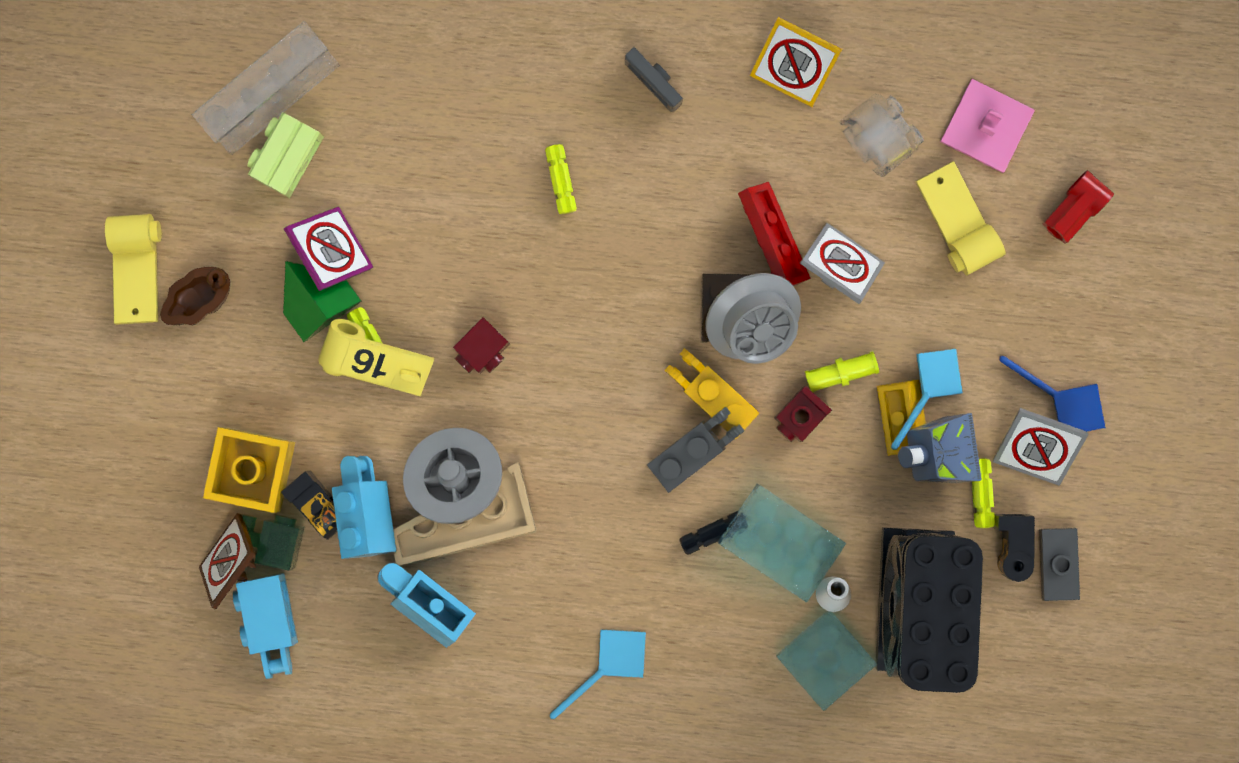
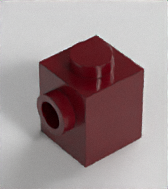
[453,317,510,374]

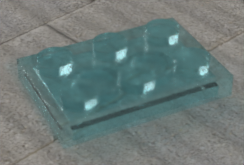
[718,484,846,602]

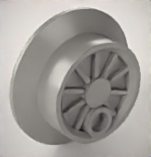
[706,273,801,364]
[403,428,502,524]

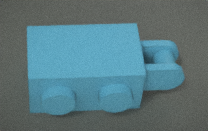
[332,456,396,559]
[378,563,476,648]
[233,573,298,679]

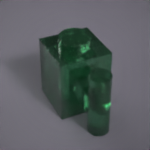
[242,514,305,571]

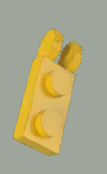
[664,348,760,439]

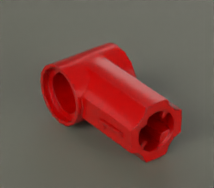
[1043,170,1114,244]

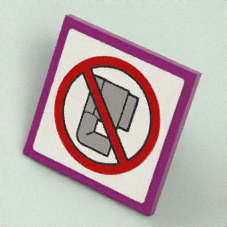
[284,206,373,291]

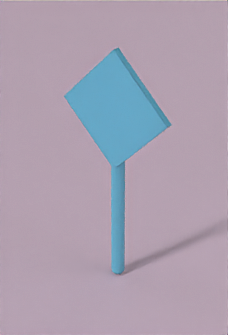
[891,349,962,450]
[550,630,646,719]

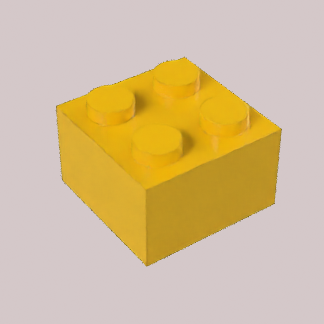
[203,427,296,513]

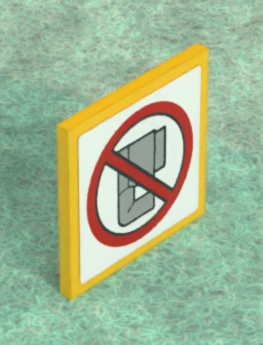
[750,17,842,107]

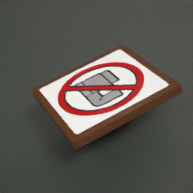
[199,513,256,609]

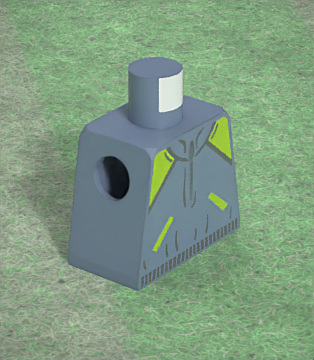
[898,413,982,483]

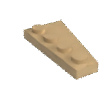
[393,462,536,567]

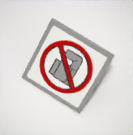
[800,223,885,304]
[993,408,1088,486]

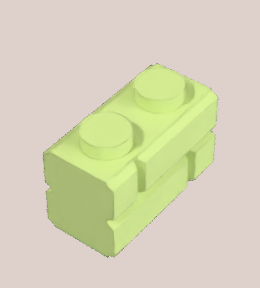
[247,112,324,198]

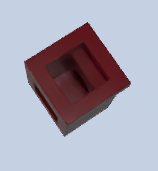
[774,386,832,442]

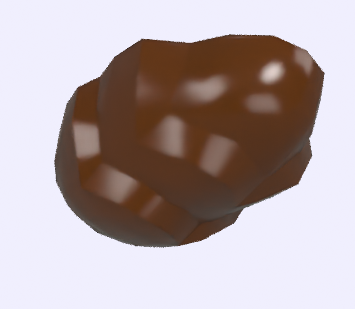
[160,267,231,326]

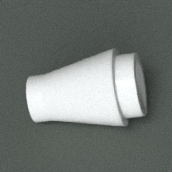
[816,576,851,612]

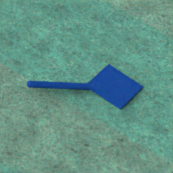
[999,356,1106,432]

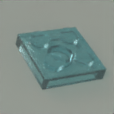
[776,611,877,711]

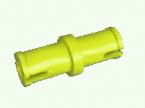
[805,351,880,393]

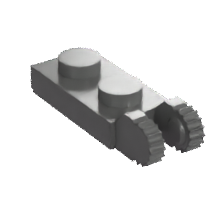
[647,407,745,493]

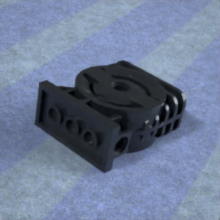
[876,527,983,693]

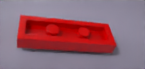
[738,182,811,286]

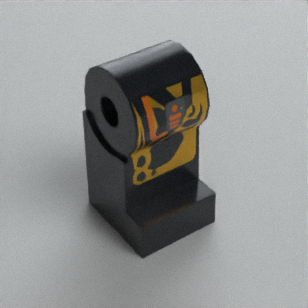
[281,471,337,540]
[993,514,1035,582]

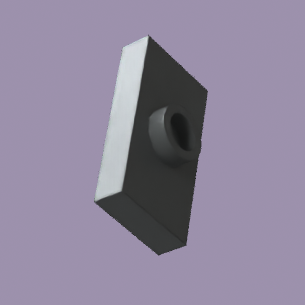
[625,47,683,112]
[1039,528,1080,601]

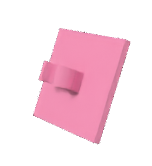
[940,79,1035,173]

